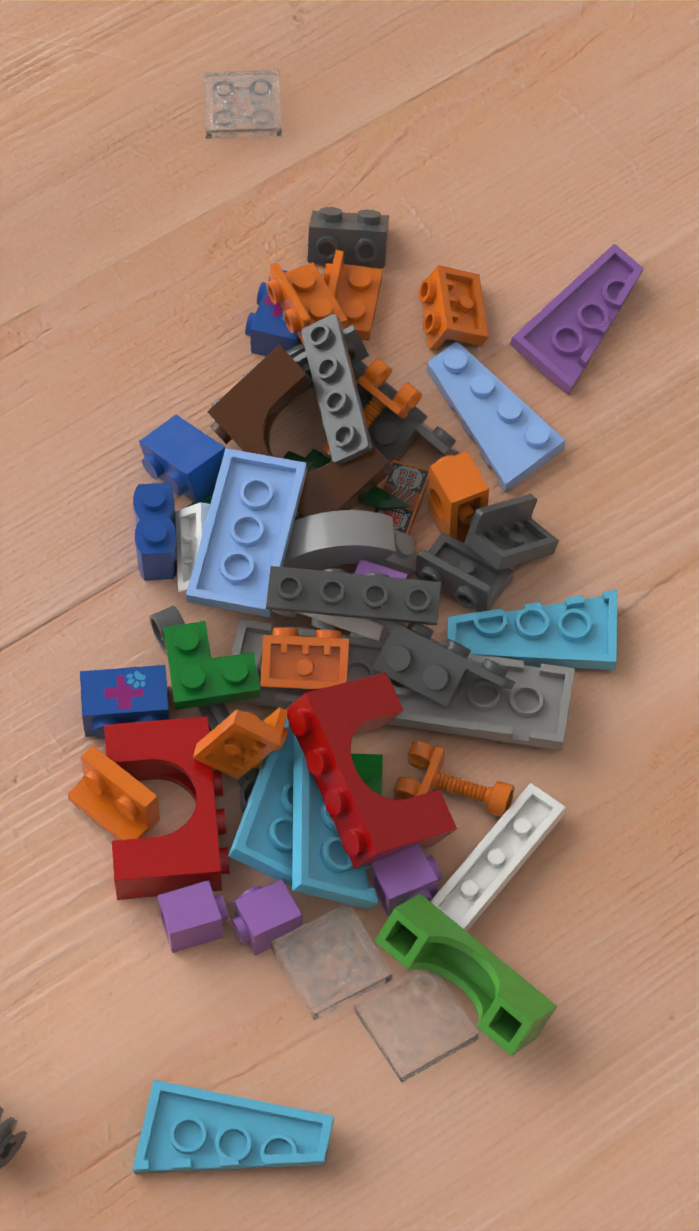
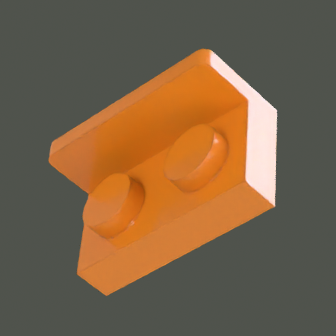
[324,250,383,341]
[266,262,348,345]
[419,265,489,351]
[260,628,350,690]
[193,707,288,780]
[68,745,160,840]

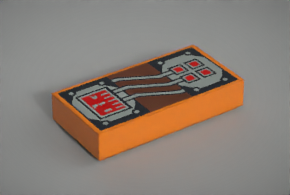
[372,460,429,535]

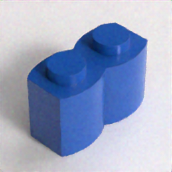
[133,483,177,581]

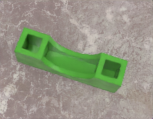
[375,893,557,1056]

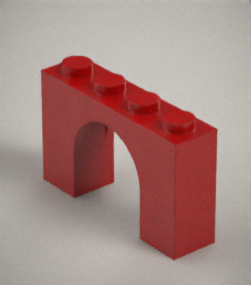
[285,672,457,869]
[104,716,230,900]

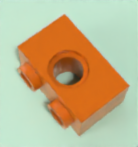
[428,451,489,543]

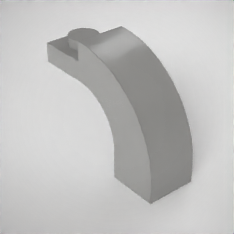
[283,510,416,578]

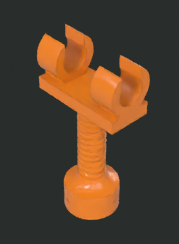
[322,358,422,456]
[393,741,515,818]

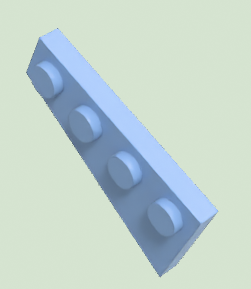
[427,341,565,493]

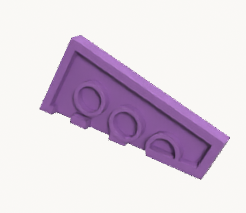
[510,244,644,395]

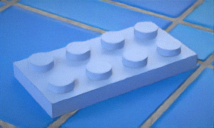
[186,448,307,618]

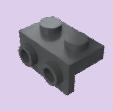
[308,207,389,268]
[464,494,559,571]
[416,532,513,612]

